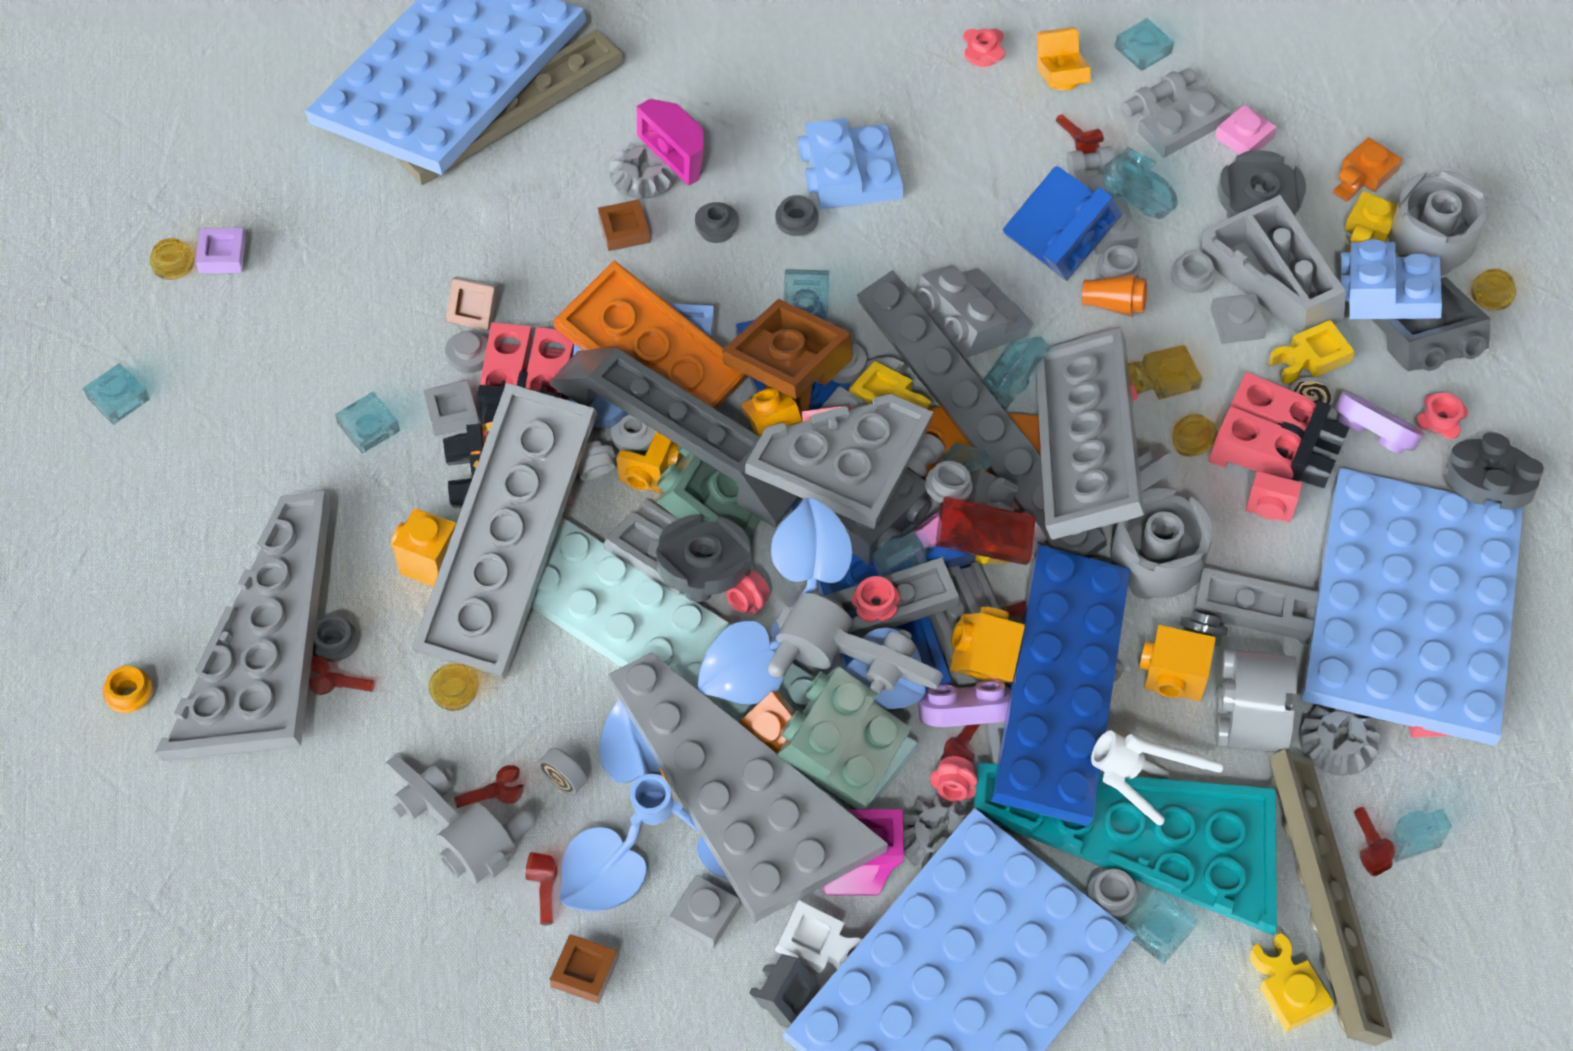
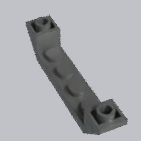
[550,347,801,528]

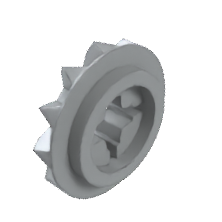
[609,142,677,198]
[1300,705,1380,776]
[903,795,969,869]

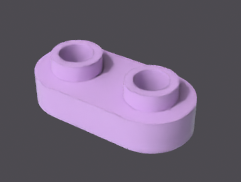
[1334,391,1424,454]
[918,680,1011,727]

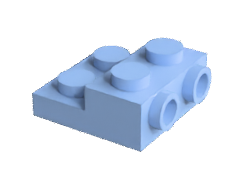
[798,118,903,210]
[1341,239,1442,319]

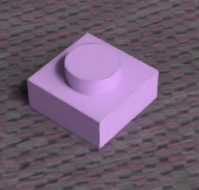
[195,228,246,273]

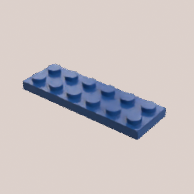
[991,545,1130,826]

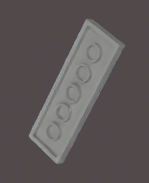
[1035,327,1144,540]
[412,383,598,679]

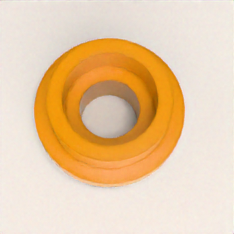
[103,666,153,713]

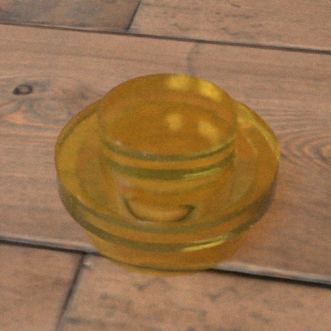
[149,238,194,280]
[1471,269,1516,311]
[1172,414,1218,457]
[429,664,478,711]

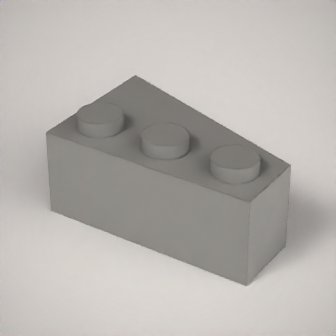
[1202,195,1346,333]

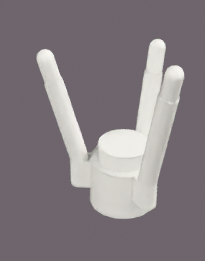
[1091,730,1224,825]

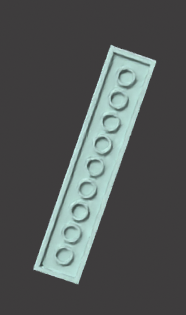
[530,517,917,809]

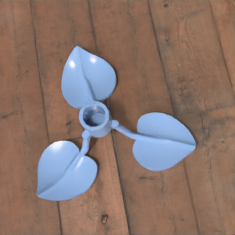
[697,498,926,709]
[559,700,728,911]

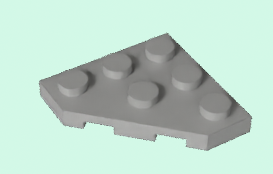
[745,394,933,529]

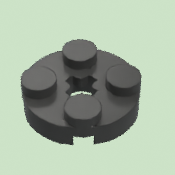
[1218,150,1306,218]
[1446,432,1544,509]
[656,515,750,602]

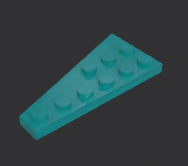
[974,762,1277,936]

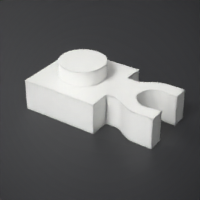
[774,900,863,973]

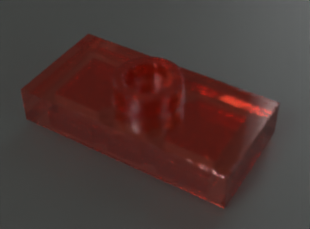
[935,497,1036,565]

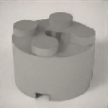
[1389,171,1488,276]
[1111,488,1213,599]
[1216,649,1297,752]

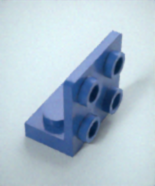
[1003,166,1123,281]

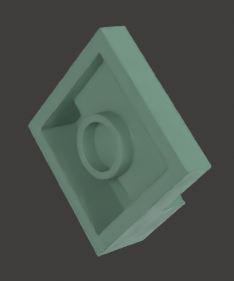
[656,446,761,539]
[777,666,911,809]

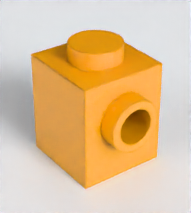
[391,508,456,587]
[949,607,1025,682]
[1139,625,1216,701]

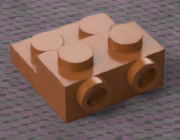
[722,299,853,399]

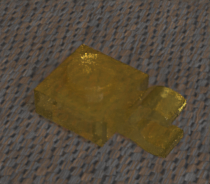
[1128,345,1203,400]

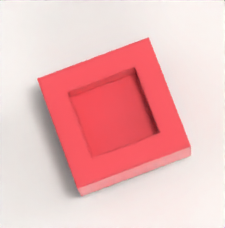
[1245,471,1302,522]

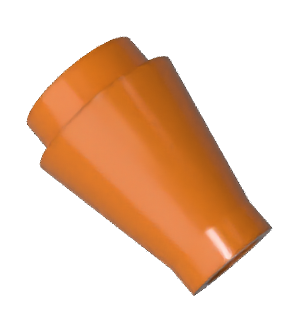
[1082,273,1147,317]

